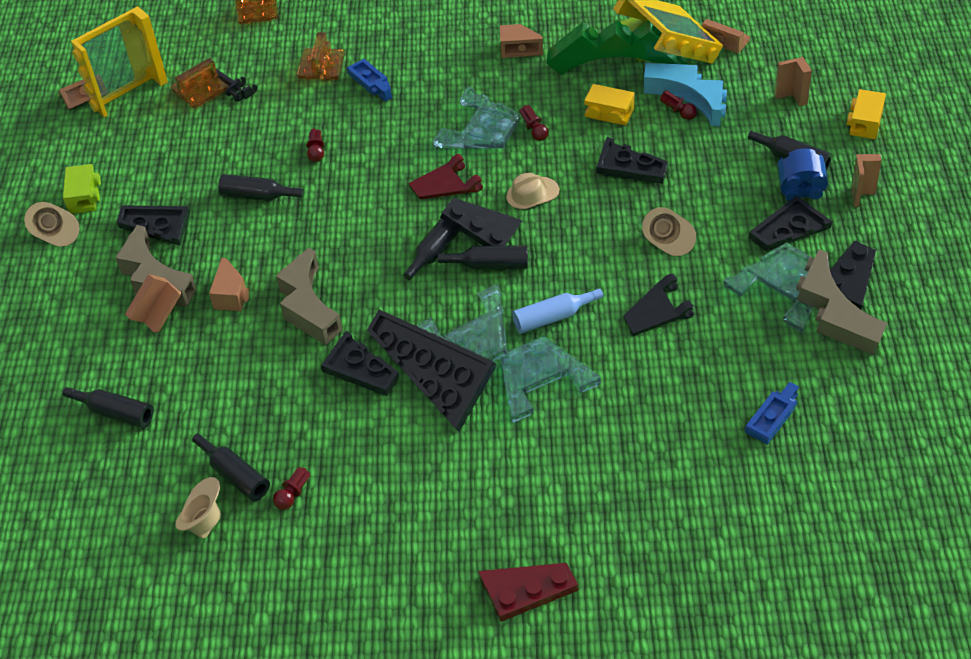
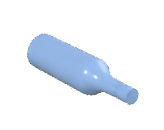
[512,288,603,334]

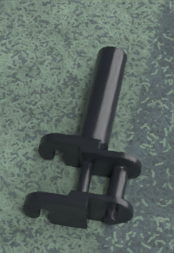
[211,68,257,102]

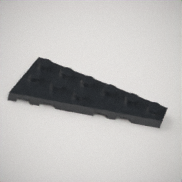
[367,309,497,432]

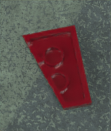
[478,563,578,622]

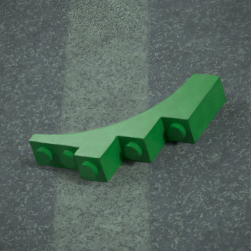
[546,20,689,75]

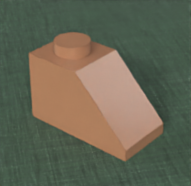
[500,24,543,58]
[209,258,249,311]

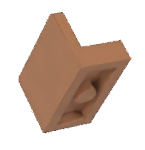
[701,19,750,54]
[775,57,812,106]
[58,73,108,110]
[851,154,882,207]
[125,274,181,333]

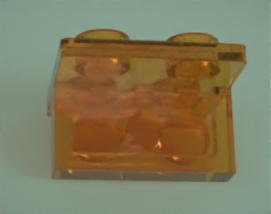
[235,0,278,24]
[297,32,345,80]
[171,58,228,108]

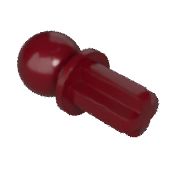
[659,90,697,120]
[519,105,549,141]
[307,128,324,163]
[273,467,310,510]

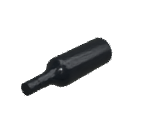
[748,131,832,171]
[218,174,304,201]
[403,218,460,280]
[438,245,528,270]
[62,387,154,428]
[192,433,270,502]

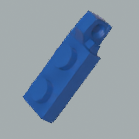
[347,59,392,102]
[745,382,799,445]

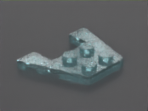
[433,87,520,148]
[723,243,813,333]
[415,284,507,361]
[500,336,601,423]

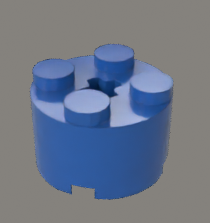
[777,149,828,201]

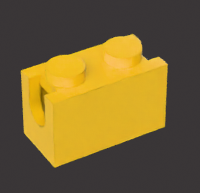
[584,84,635,126]
[847,89,886,139]

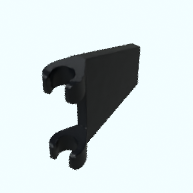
[623,274,694,336]

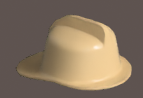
[506,173,560,209]
[24,202,80,246]
[642,207,696,256]
[176,477,221,539]

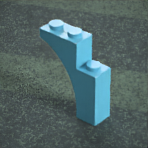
[644,63,727,126]

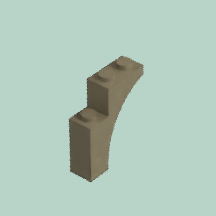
[116,225,197,307]
[276,248,342,345]
[796,249,887,355]

